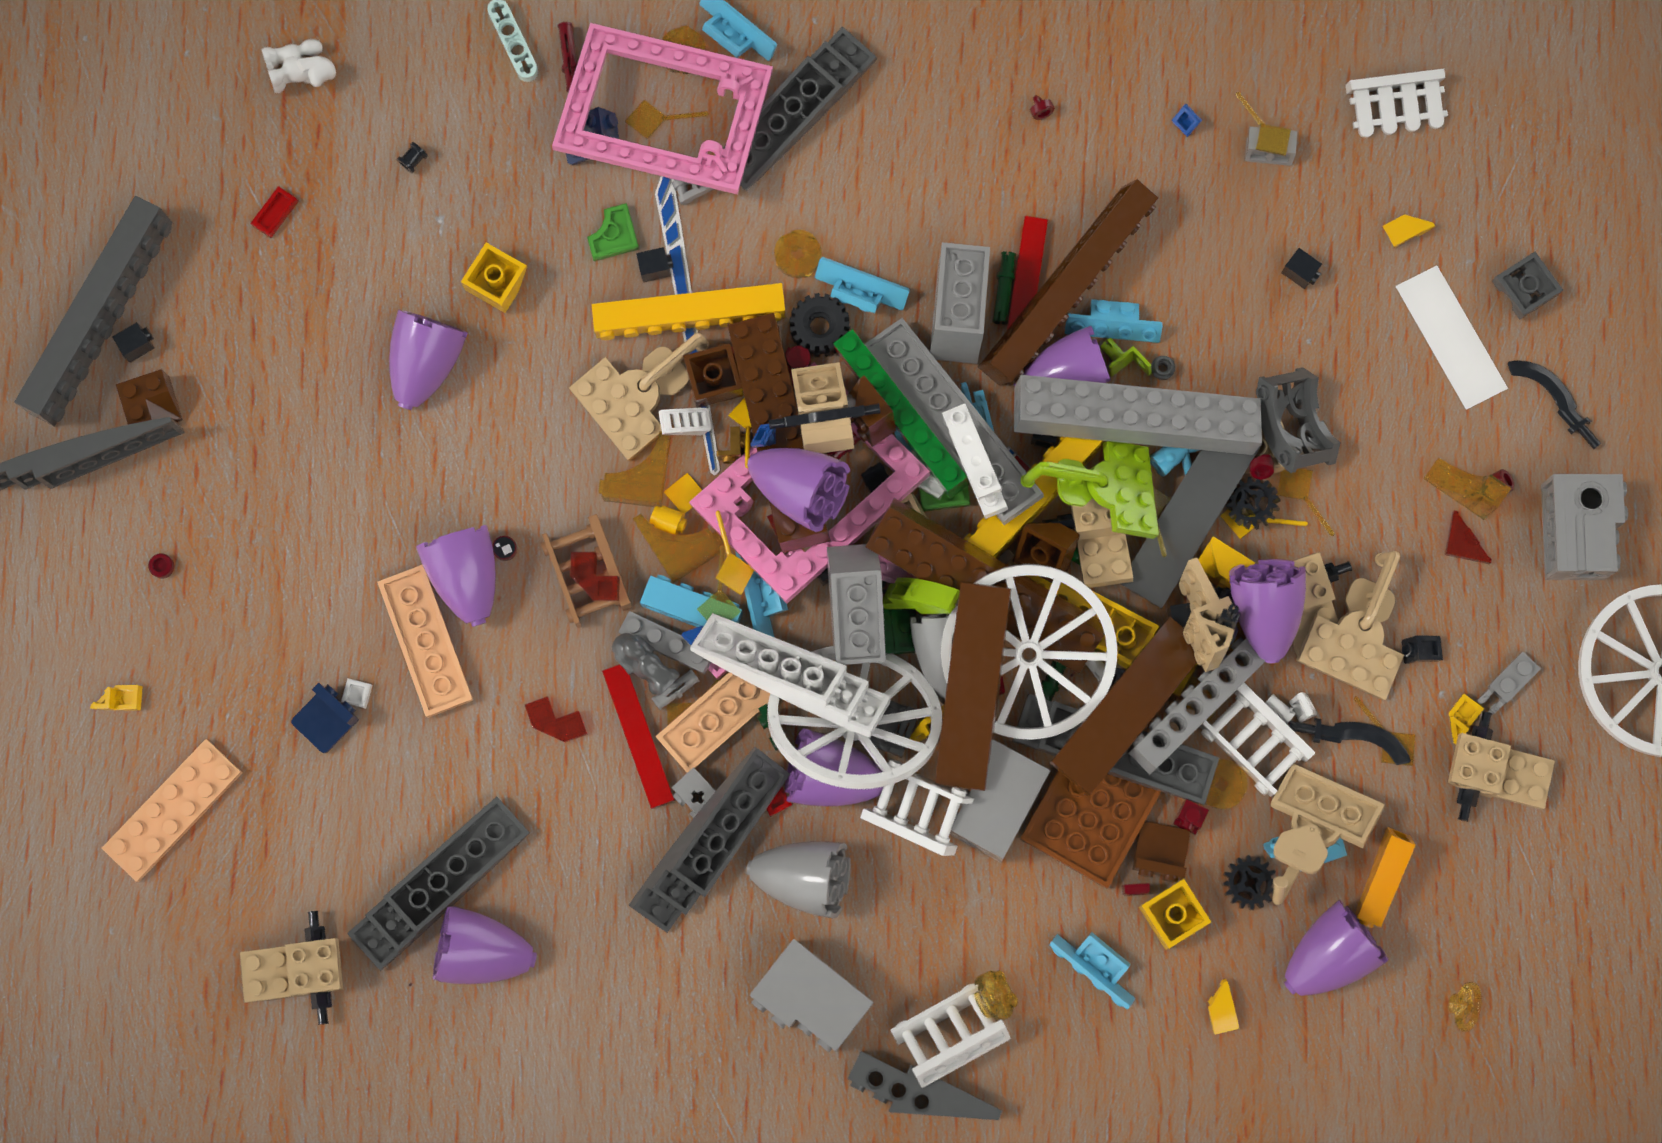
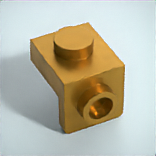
[716,426,745,464]

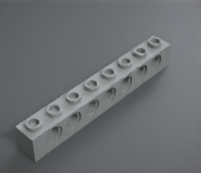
[1129,637,1265,775]

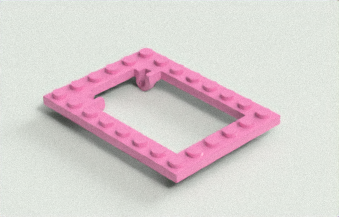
[552,23,773,195]
[689,389,931,604]

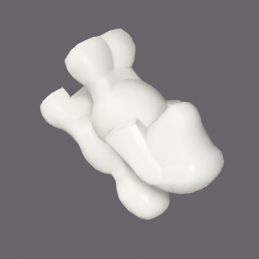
[261,39,336,93]

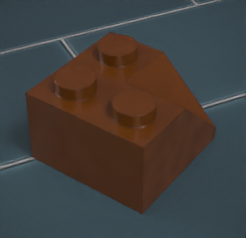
[683,343,743,408]
[116,369,183,425]
[847,376,896,447]
[1013,523,1080,583]

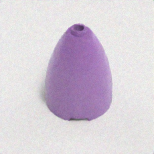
[389,310,468,410]
[1014,326,1111,386]
[747,448,850,532]
[416,525,496,627]
[1229,559,1306,663]
[785,728,883,806]
[1284,900,1389,996]
[433,906,537,984]

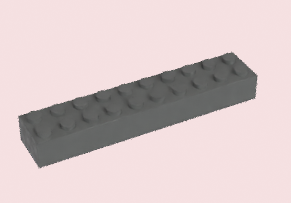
[14,195,172,427]

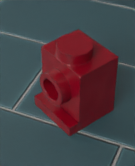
[1173,799,1209,835]

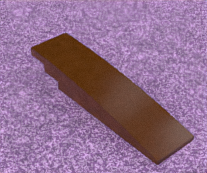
[935,582,1012,791]
[1050,617,1197,796]

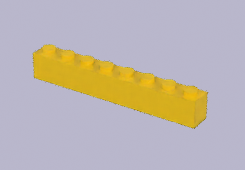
[592,283,786,340]

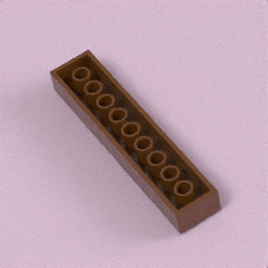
[978,179,1158,385]
[728,313,831,553]
[866,498,1105,674]

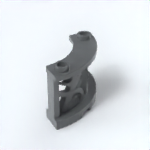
[1256,367,1341,473]

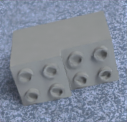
[930,242,990,364]
[1541,474,1628,580]
[827,544,886,665]
[949,740,1050,863]
[750,939,874,1052]

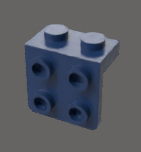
[566,107,619,166]
[291,683,359,753]

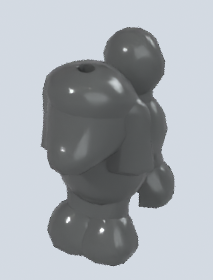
[612,633,680,695]

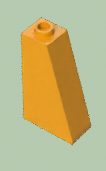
[1355,827,1416,928]

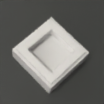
[341,678,373,709]

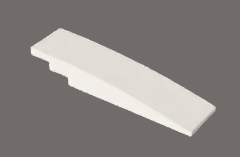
[690,613,891,738]

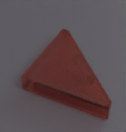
[1445,510,1492,564]

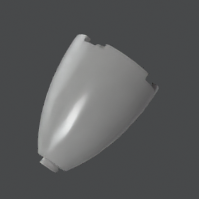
[910,614,954,704]
[747,841,851,919]

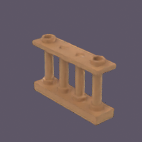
[540,514,632,628]

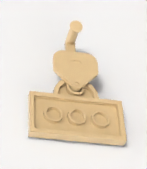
[569,333,709,461]
[1296,551,1404,700]
[1270,764,1385,905]

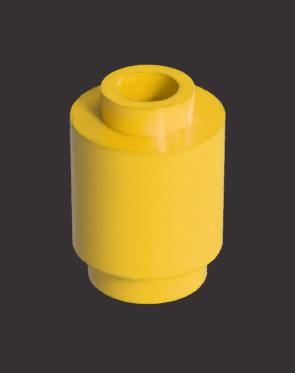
[650,505,687,536]

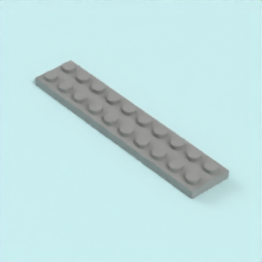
[865,318,1044,525]

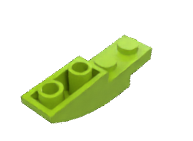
[883,577,960,614]

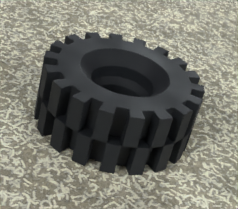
[790,293,850,357]

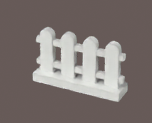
[1346,69,1448,138]

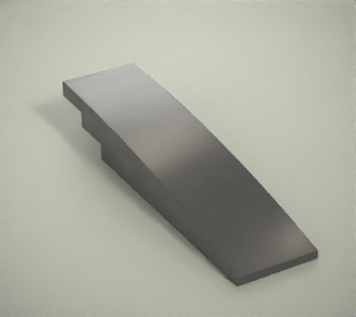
[722,26,877,191]
[0,417,185,490]
[1121,444,1262,609]
[1012,694,1219,805]
[628,747,790,933]
[347,796,530,971]

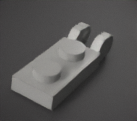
[1477,652,1541,716]

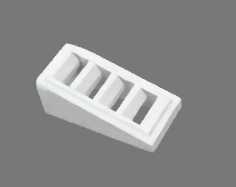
[658,408,711,436]
[1289,692,1317,723]

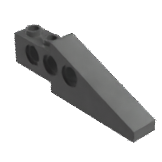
[848,1051,1002,1120]

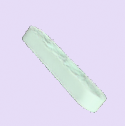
[487,0,538,82]

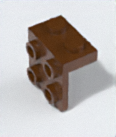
[1132,822,1190,883]

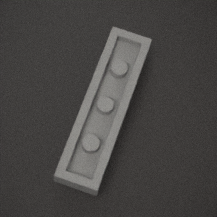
[618,611,711,675]

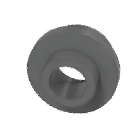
[1151,356,1175,380]

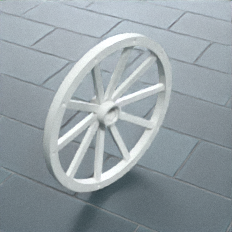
[941,564,1117,739]
[1578,584,1662,757]
[767,646,942,789]

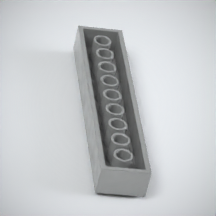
[1014,375,1262,455]

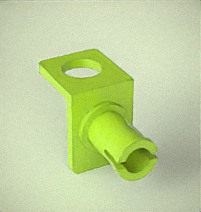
[1100,338,1152,377]

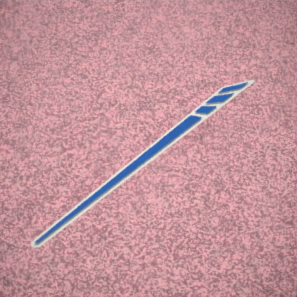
[655,176,720,475]

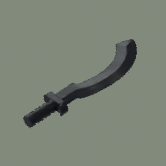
[1507,361,1601,450]
[1289,718,1411,765]

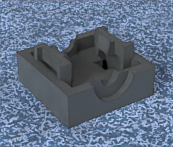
[1492,252,1563,320]
[868,700,918,758]

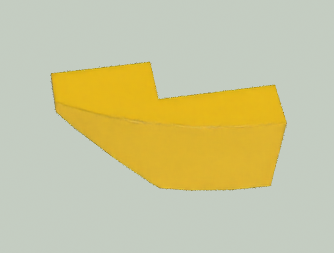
[1383,214,1436,248]
[90,685,143,711]
[1448,693,1484,744]
[910,704,945,742]
[1208,979,1239,1034]

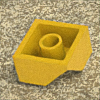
[461,242,527,313]
[1198,536,1255,589]
[1139,879,1211,950]

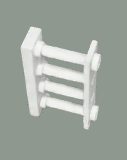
[942,403,1008,519]
[1199,683,1315,797]
[860,759,974,856]
[891,981,1011,1088]

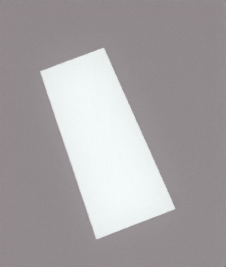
[1395,266,1508,410]

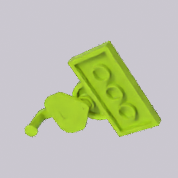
[1020,441,1159,539]

